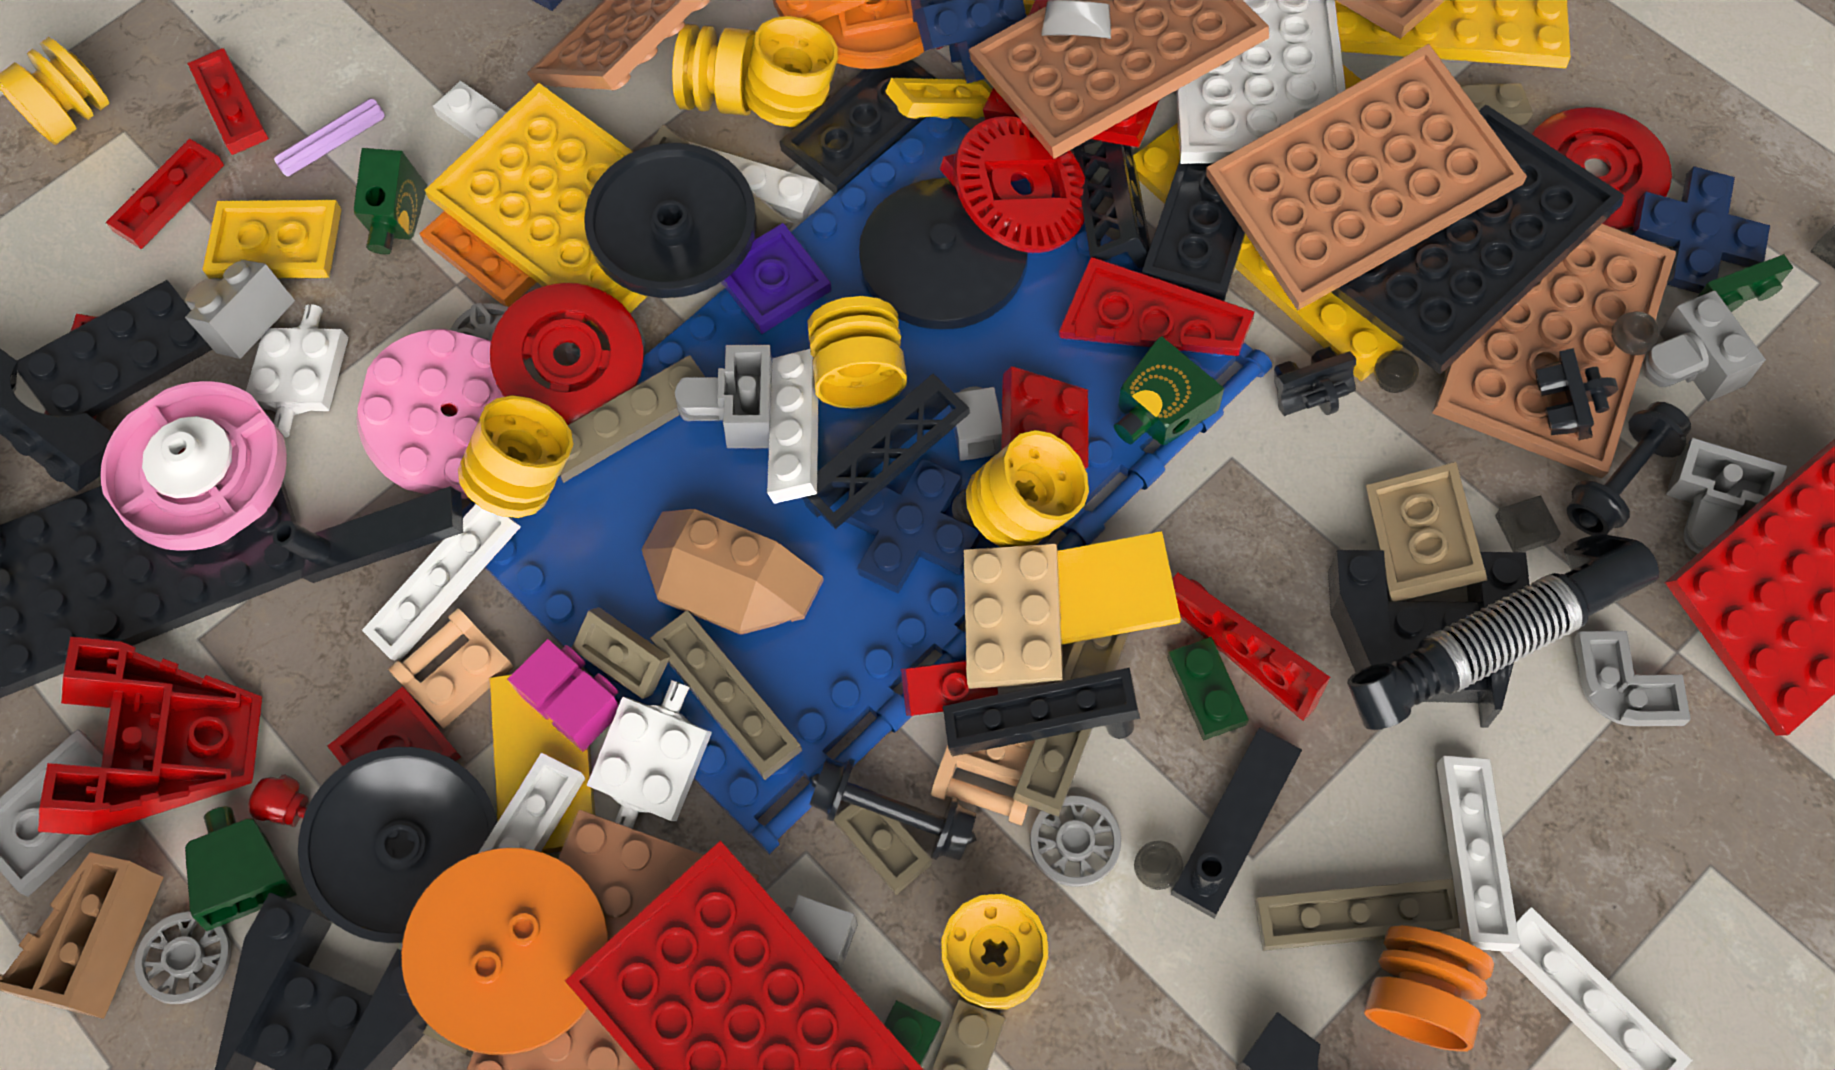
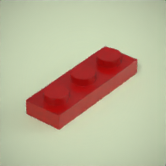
[187,47,269,155]
[106,138,224,249]

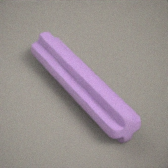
[274,98,385,176]

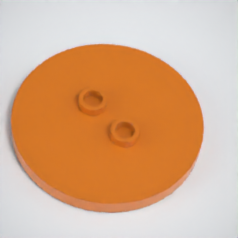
[816,0,925,69]
[402,848,608,1055]

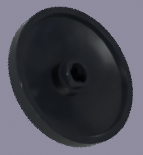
[584,143,757,298]
[859,178,1028,330]
[298,747,497,943]

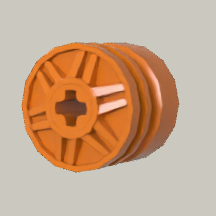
[1364,925,1494,1051]

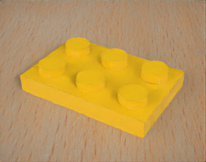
[202,200,342,279]

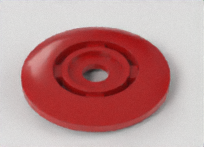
[1532,107,1672,230]
[953,116,1085,253]
[490,283,644,425]

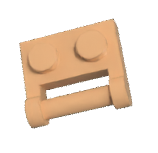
[388,608,513,729]
[931,740,1035,826]

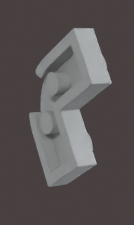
[1574,631,1691,726]

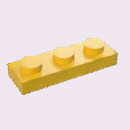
[885,78,992,119]

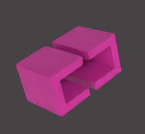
[507,639,619,752]

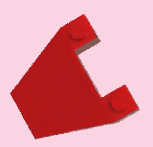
[38,636,262,835]

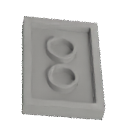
[0,729,103,897]

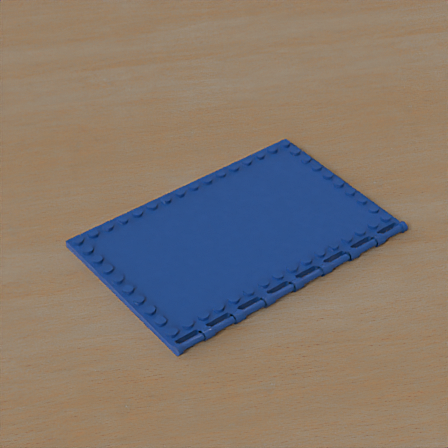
[462,117,1273,855]

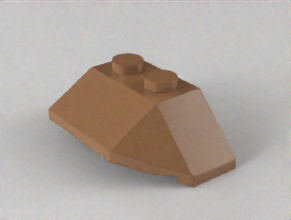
[641,509,824,635]

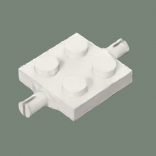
[246,304,349,438]
[587,680,712,829]

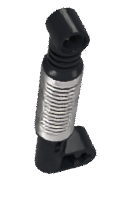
[1347,534,1660,730]

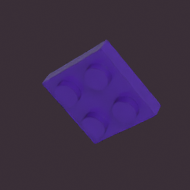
[721,223,832,335]

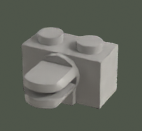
[185,260,295,359]
[1643,290,1766,402]
[674,345,772,448]
[1666,438,1787,553]

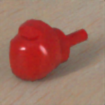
[248,774,308,827]

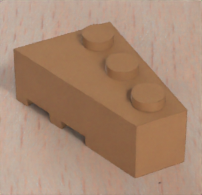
[0,852,164,1019]

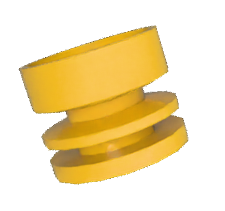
[744,16,838,127]
[672,24,755,116]
[0,36,110,145]
[807,296,907,409]
[458,396,574,518]
[966,430,1089,547]
[941,894,1048,1010]

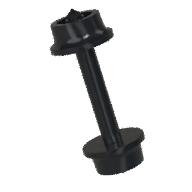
[1566,401,1691,536]
[809,758,977,860]

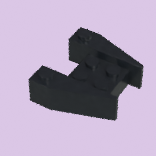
[1328,550,1530,728]
[215,893,428,1070]

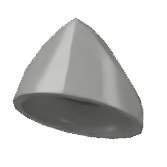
[1041,0,1111,39]

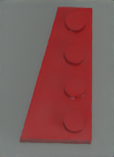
[1059,257,1255,356]
[1172,572,1331,721]

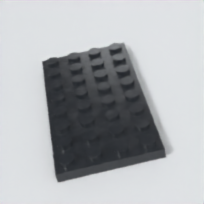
[0,482,304,698]

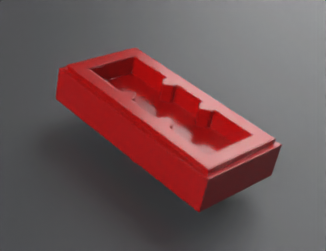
[901,660,998,716]

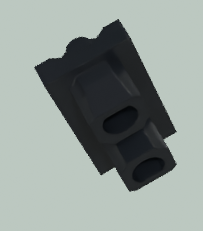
[1274,347,1356,416]
[1536,348,1619,441]

